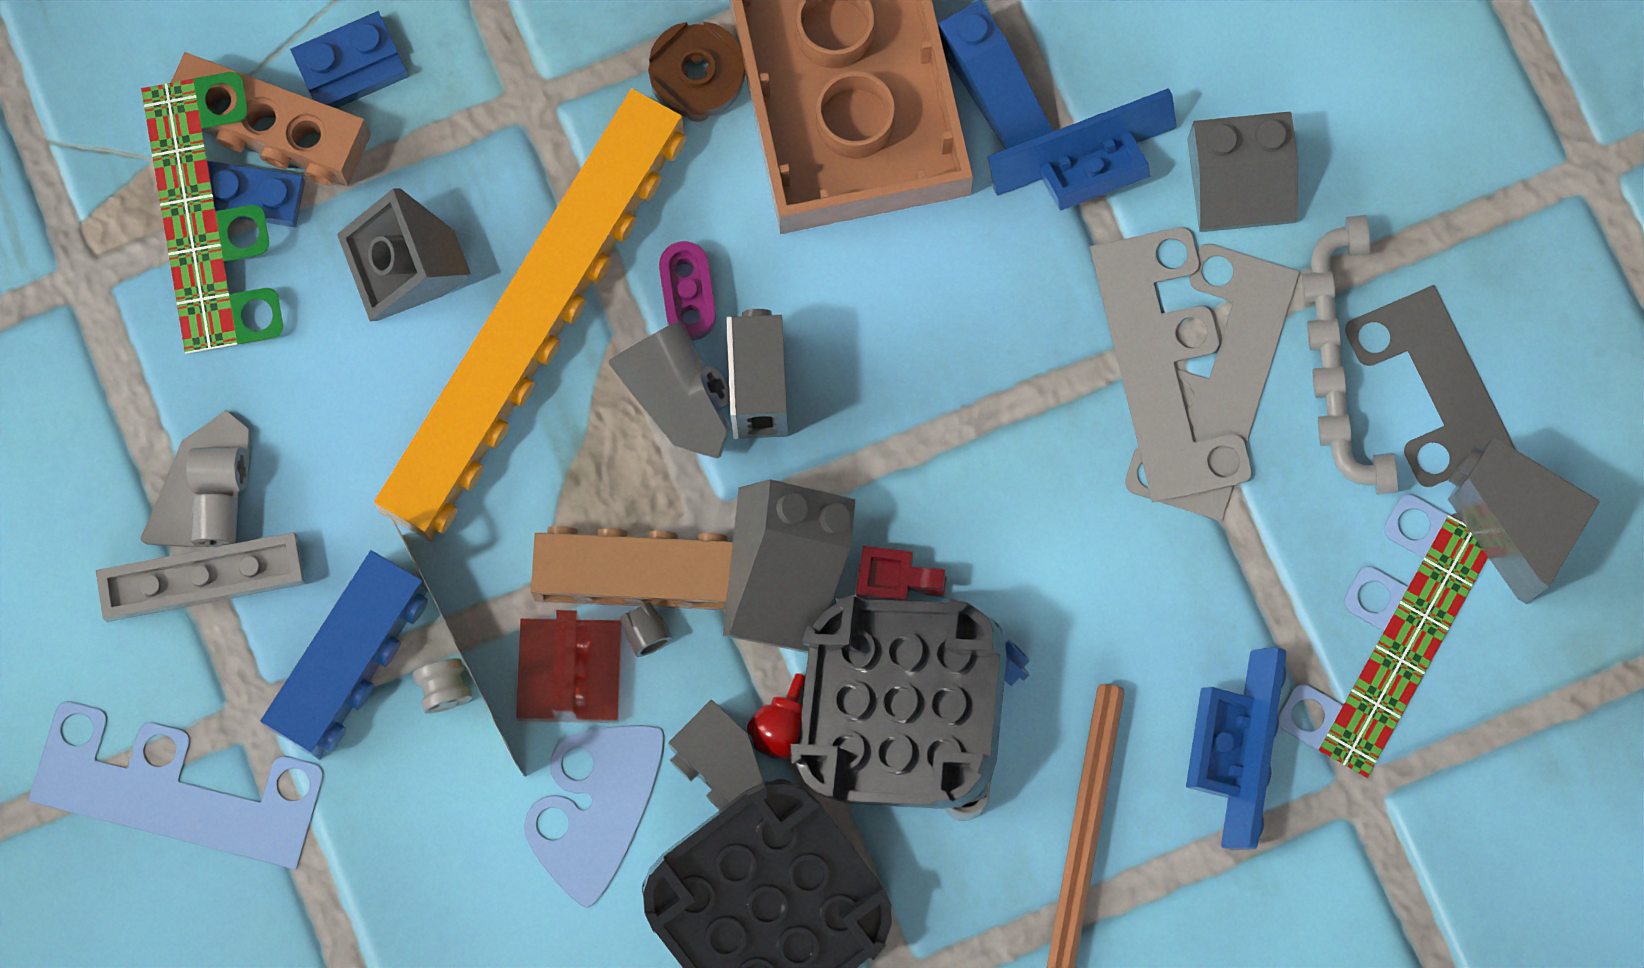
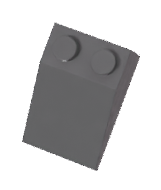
[723,479,856,653]

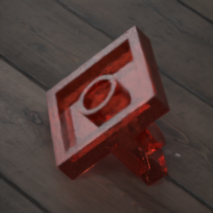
[516,610,622,723]

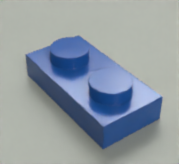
[207,161,305,227]

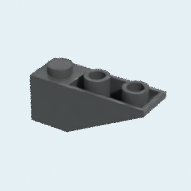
[668,699,763,810]

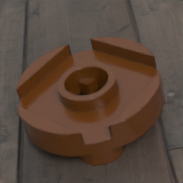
[648,22,745,122]

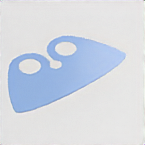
[524,725,663,908]

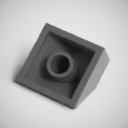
[337,188,471,322]

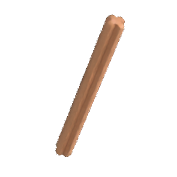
[1046,684,1125,968]

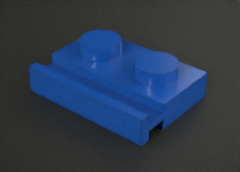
[290,10,408,108]

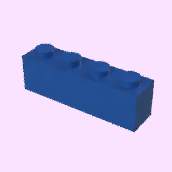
[260,550,428,760]

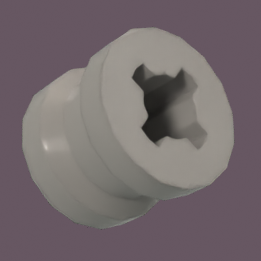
[413,658,472,714]

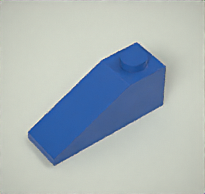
[938,0,1053,149]

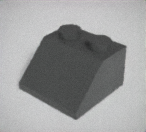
[1187,111,1298,232]

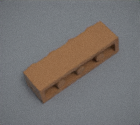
[531,526,733,610]

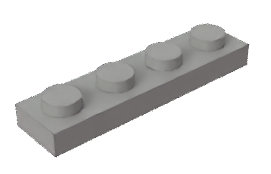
[95,532,305,622]

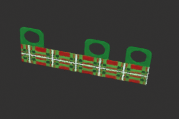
[141,72,283,354]

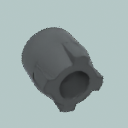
[620,602,672,657]

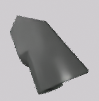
[609,320,730,459]

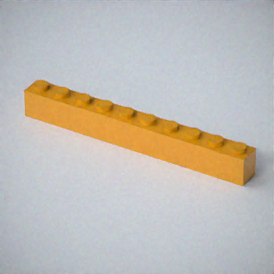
[374,88,686,542]

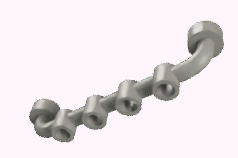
[1302,215,1398,495]

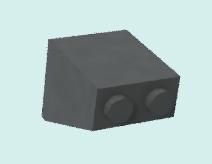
[1448,437,1600,604]

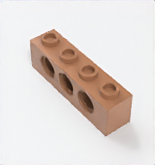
[171,52,371,186]

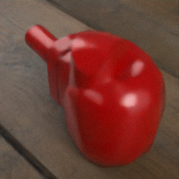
[747,673,806,759]

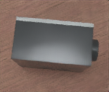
[727,309,788,439]

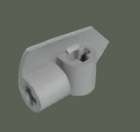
[141,410,251,547]

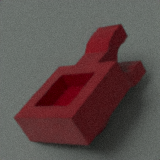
[856,546,947,601]

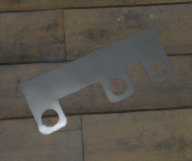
[1345,285,1516,521]

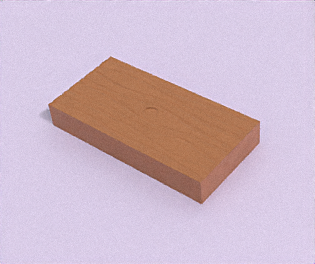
[729,0,973,234]

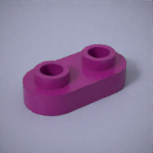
[659,241,716,341]

